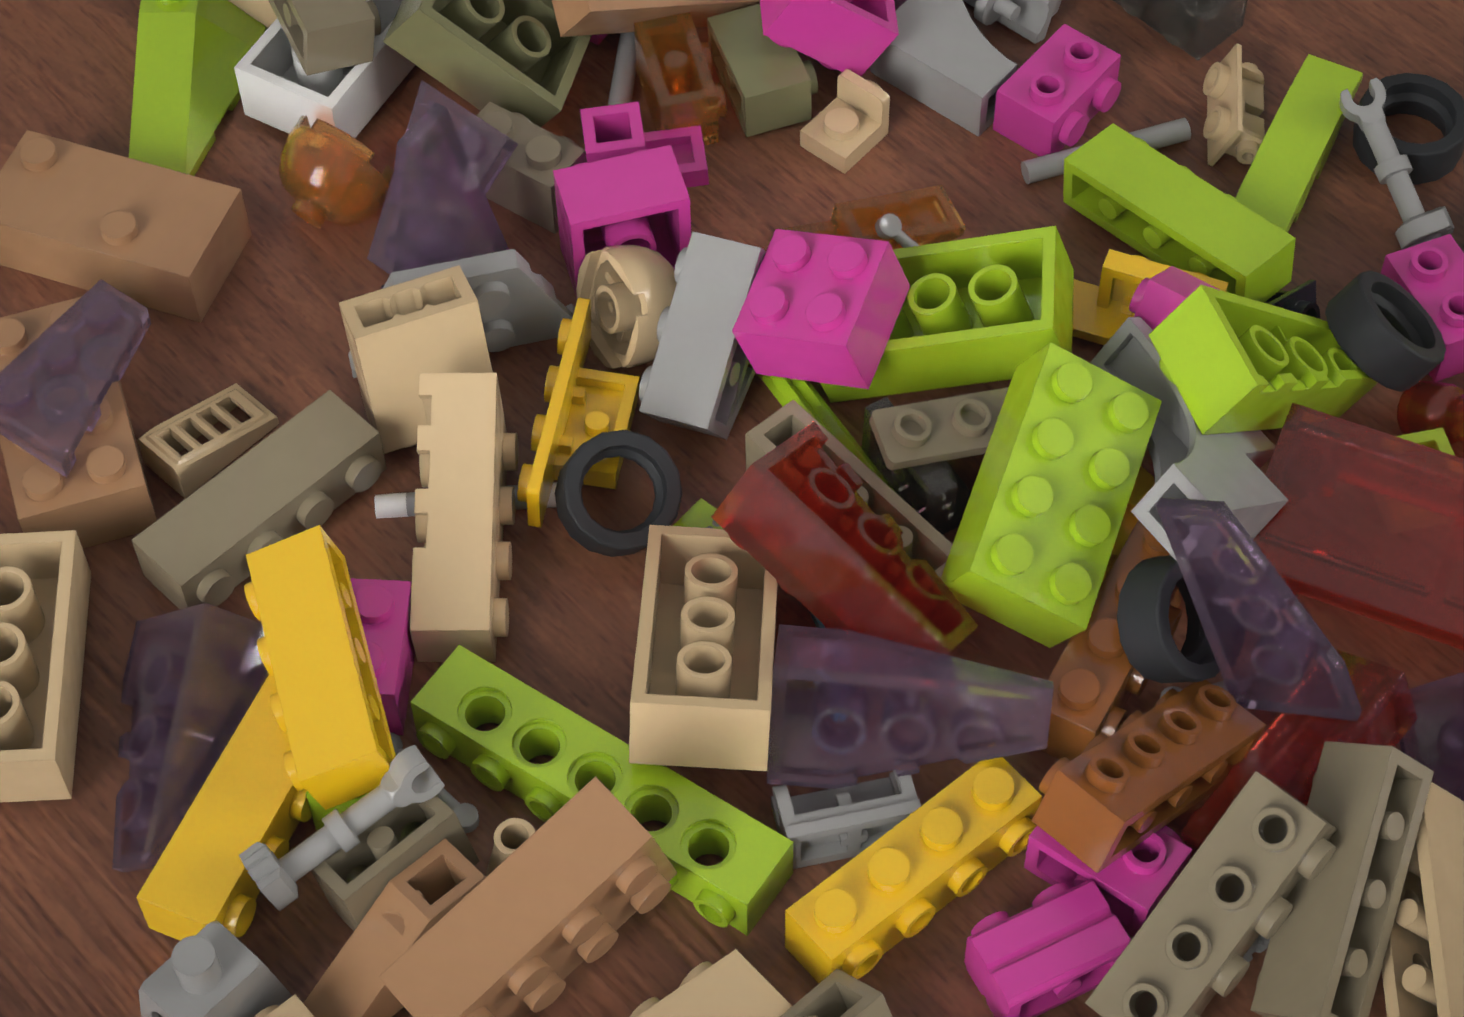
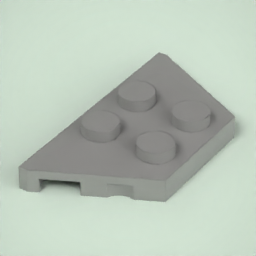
[348,249,575,378]

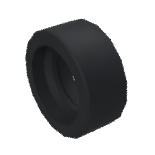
[1352,73,1464,185]
[1325,270,1446,392]
[554,430,683,557]
[1117,555,1239,683]

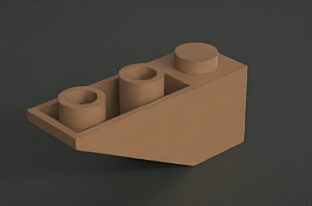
[303,838,486,1017]

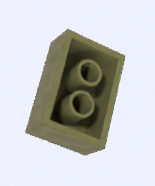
[383,0,592,127]

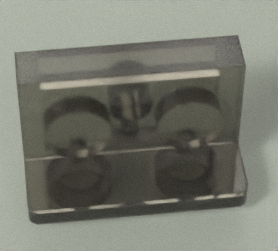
[861,397,971,535]

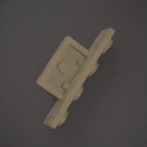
[869,387,1009,470]

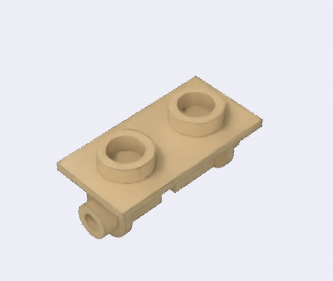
[1203,43,1265,166]

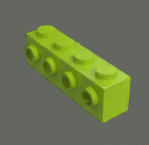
[1063,123,1296,303]

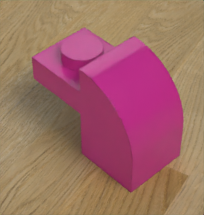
[580,101,709,188]

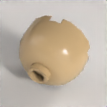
[576,245,677,369]

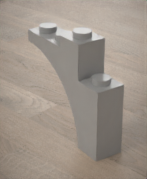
[870,0,1017,137]
[1090,317,1289,560]

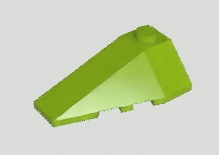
[129,0,268,176]

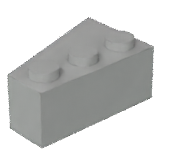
[639,231,766,440]

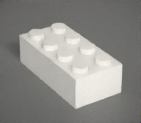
[234,0,415,156]

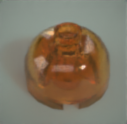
[278,115,400,228]

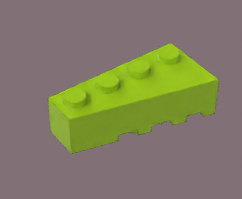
[1149,285,1378,435]

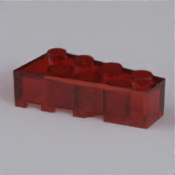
[711,421,978,702]

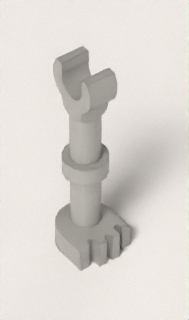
[1340,77,1455,249]
[239,745,445,911]

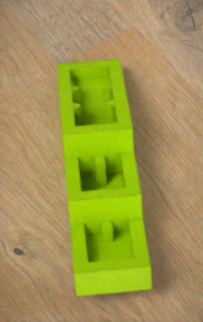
[1236,54,1363,233]

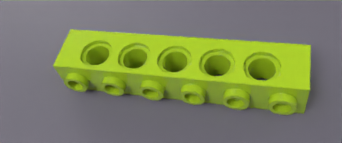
[410,645,794,936]

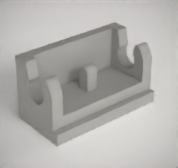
[771,760,921,869]

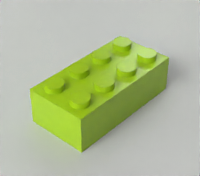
[820,226,1074,403]
[936,342,1162,648]

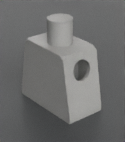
[138,920,292,1017]

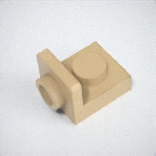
[800,69,890,174]

